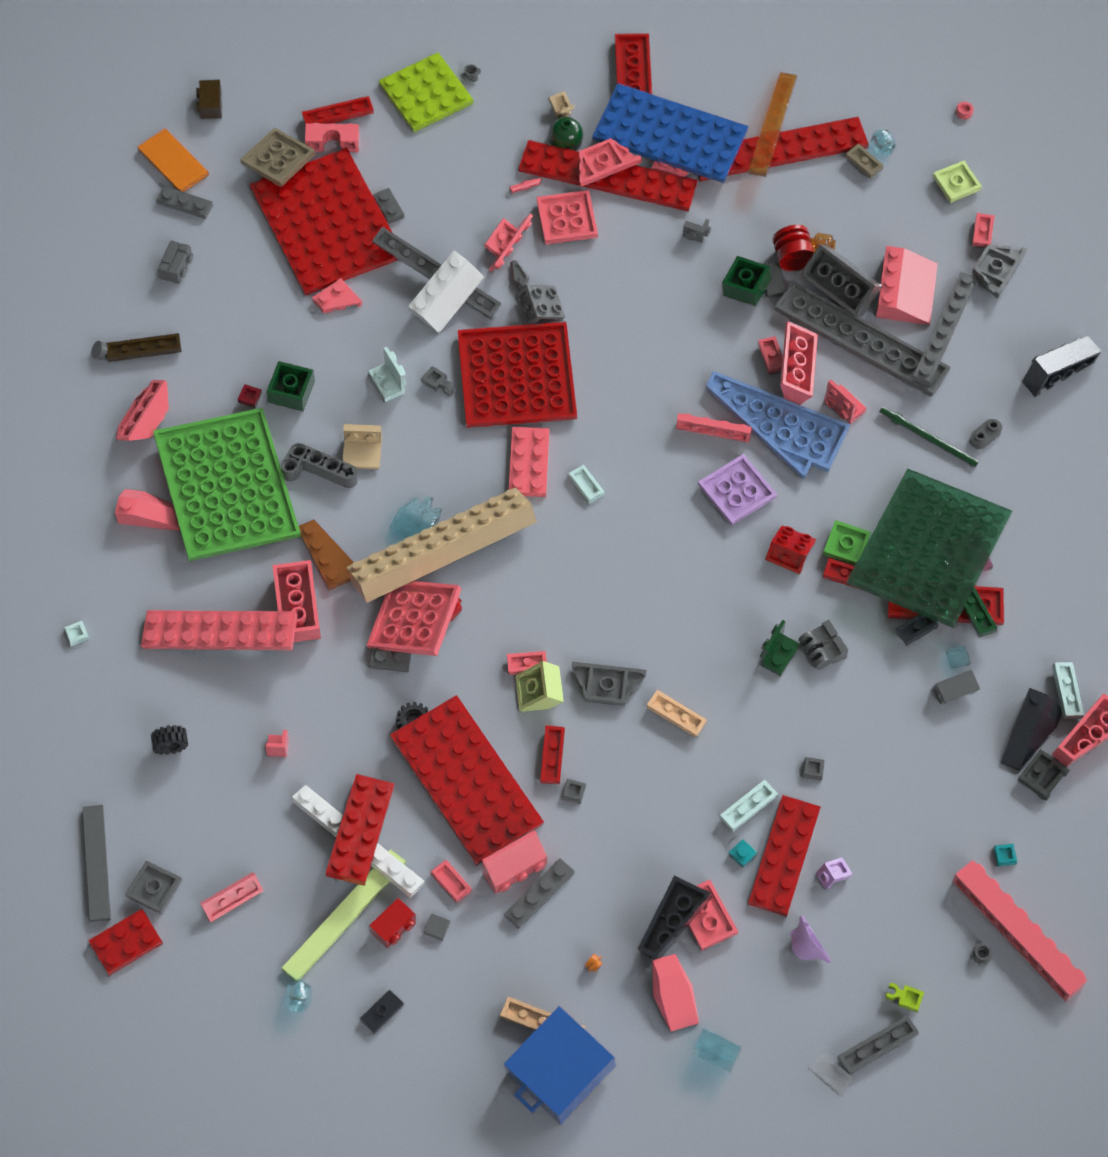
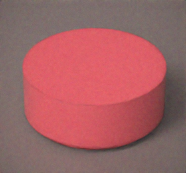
[955,102,974,119]

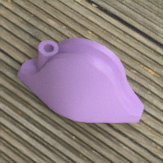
[789,915,832,963]

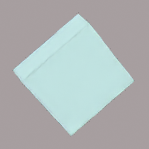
[64,621,89,646]

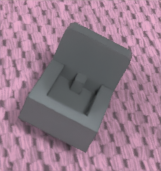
[682,219,711,243]

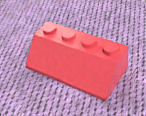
[780,321,818,405]

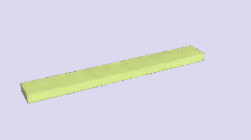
[282,849,406,983]

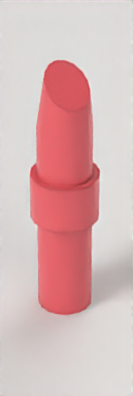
[509,178,541,193]

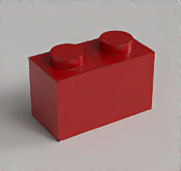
[369,898,416,948]

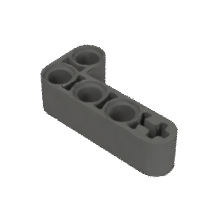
[281,443,358,488]

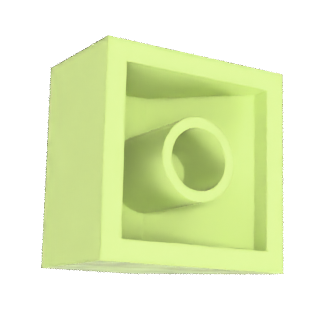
[515,661,564,712]

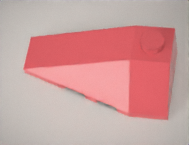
[115,489,180,531]

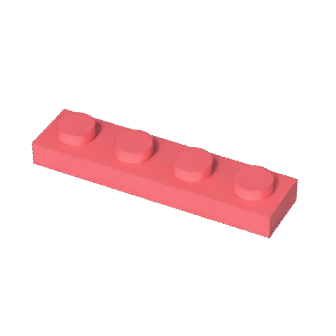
[676,413,752,443]

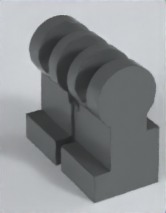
[798,619,848,670]

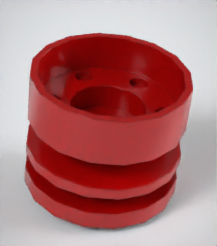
[772,224,815,272]

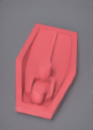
[652,954,699,1032]

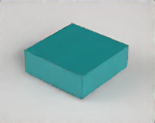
[993,843,1018,867]

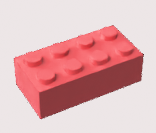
[272,560,321,642]

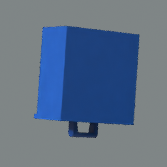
[504,1006,616,1125]

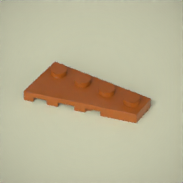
[299,519,354,590]

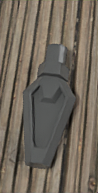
[510,260,530,291]

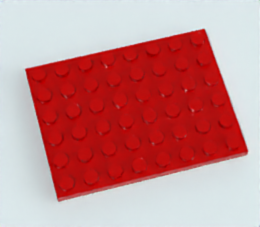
[249,148,398,296]

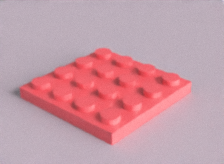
[367,581,461,656]

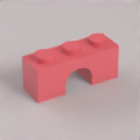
[305,123,360,152]

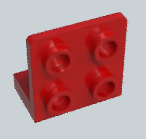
[765,525,816,574]

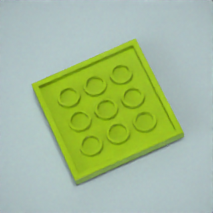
[379,52,474,133]

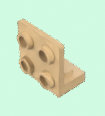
[342,424,382,469]

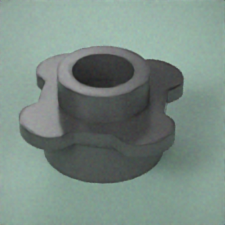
[461,64,481,82]

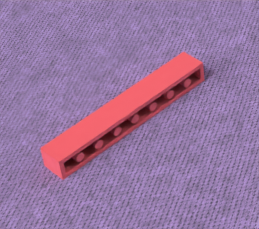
[952,860,1087,1002]

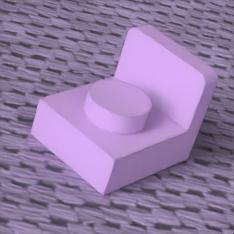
[816,858,852,890]

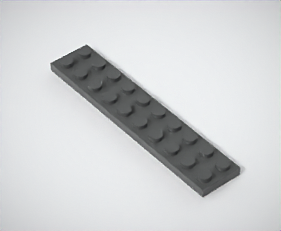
[774,281,951,397]

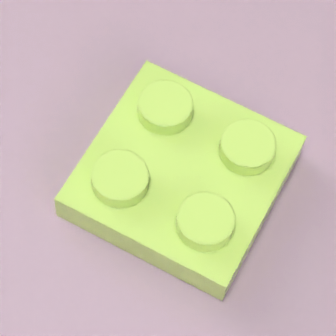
[933,161,982,203]

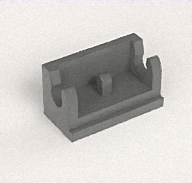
[932,669,980,704]

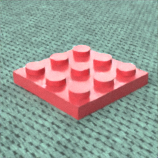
[536,190,598,245]

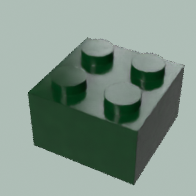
[722,256,771,307]
[266,361,315,412]

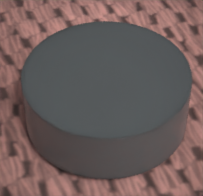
[91,341,107,360]

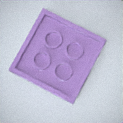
[698,454,777,526]

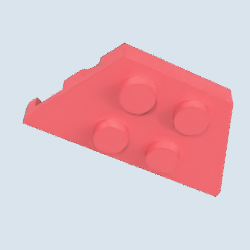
[579,138,642,187]

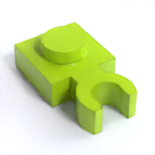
[885,983,924,1013]

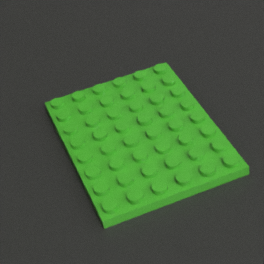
[153,408,301,561]

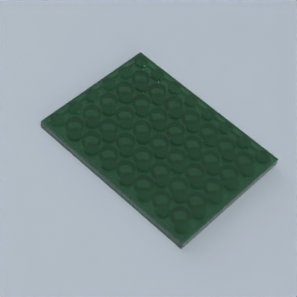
[847,468,1012,628]

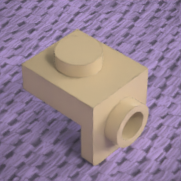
[548,91,575,118]

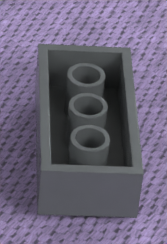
[800,244,883,316]

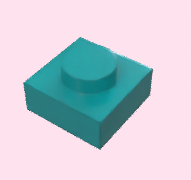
[728,839,757,868]

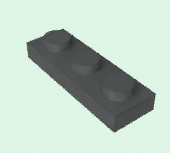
[156,186,213,219]

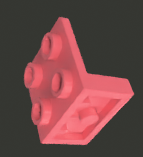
[824,380,866,424]

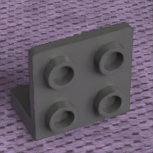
[515,285,565,325]

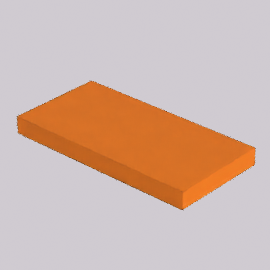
[137,128,209,192]

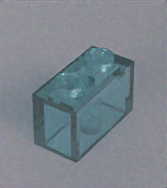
[693,1029,742,1072]

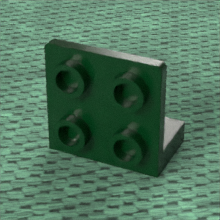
[760,620,800,677]

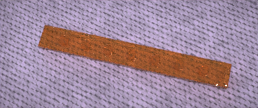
[749,72,797,177]

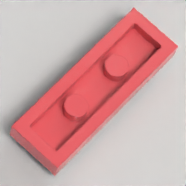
[200,872,264,922]

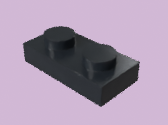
[895,610,939,646]

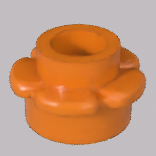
[584,953,603,972]

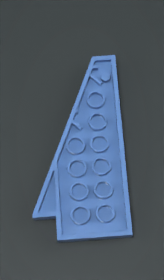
[706,371,850,479]

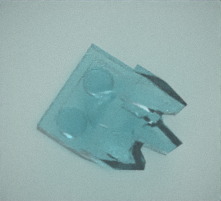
[389,496,442,538]

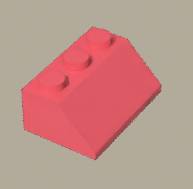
[482,830,547,894]

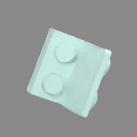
[368,347,406,402]

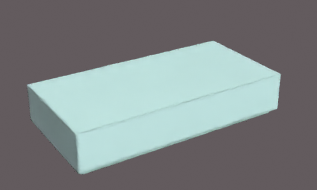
[568,465,605,504]

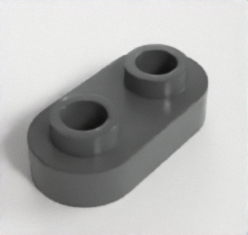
[970,419,1002,449]

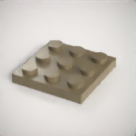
[240,128,316,187]

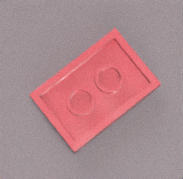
[688,879,738,951]

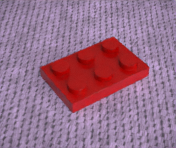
[88,909,163,976]

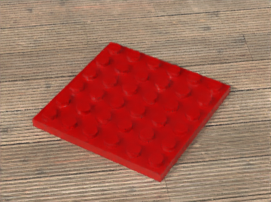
[457,322,577,428]

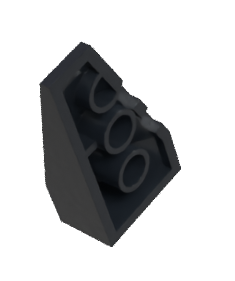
[1001,688,1062,770]

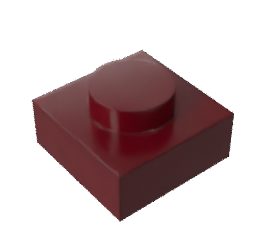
[237,384,262,408]

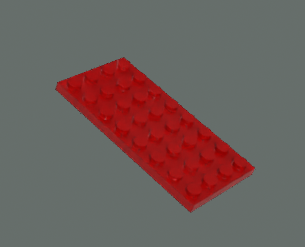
[390,695,544,866]

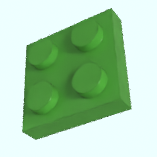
[823,520,871,567]

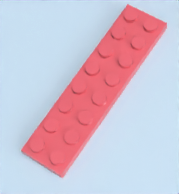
[141,610,297,650]

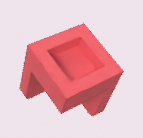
[265,730,289,757]

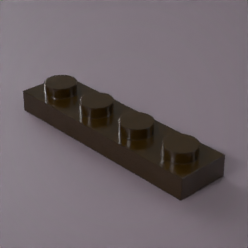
[106,333,182,362]

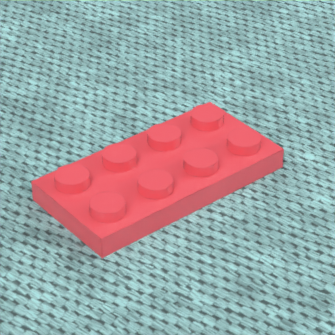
[509,427,549,497]

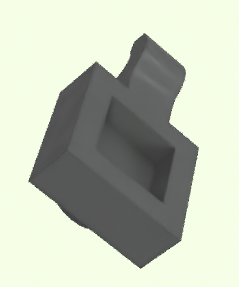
[421,366,454,396]

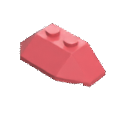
[116,380,169,441]

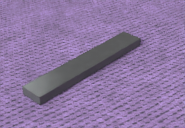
[83,805,111,923]

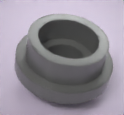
[971,944,992,964]

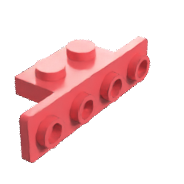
[483,213,533,272]

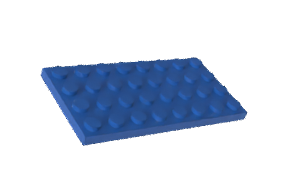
[592,83,749,183]

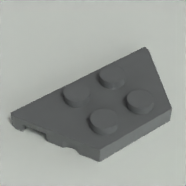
[972,245,1027,298]
[572,662,647,706]

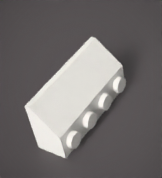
[408,250,484,333]

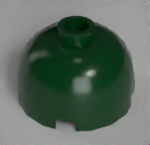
[549,117,583,151]

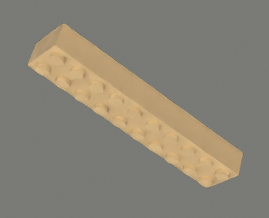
[347,488,537,603]

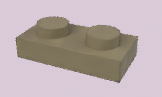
[846,144,884,179]

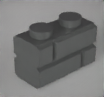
[157,240,194,284]

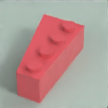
[1051,693,1108,767]

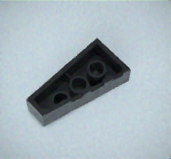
[638,875,712,960]

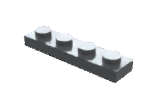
[504,858,575,929]
[837,1015,919,1076]

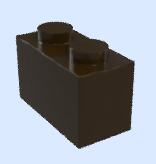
[196,79,222,119]

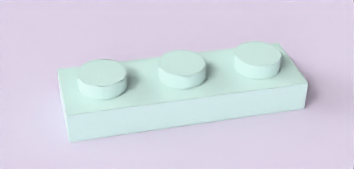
[1052,662,1084,719]
[720,780,778,832]

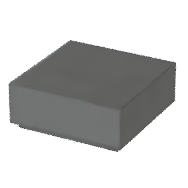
[802,757,825,781]
[562,779,586,804]
[424,913,451,941]

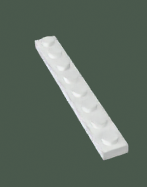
[292,785,425,898]

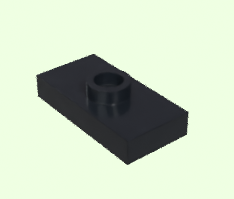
[360,989,404,1034]

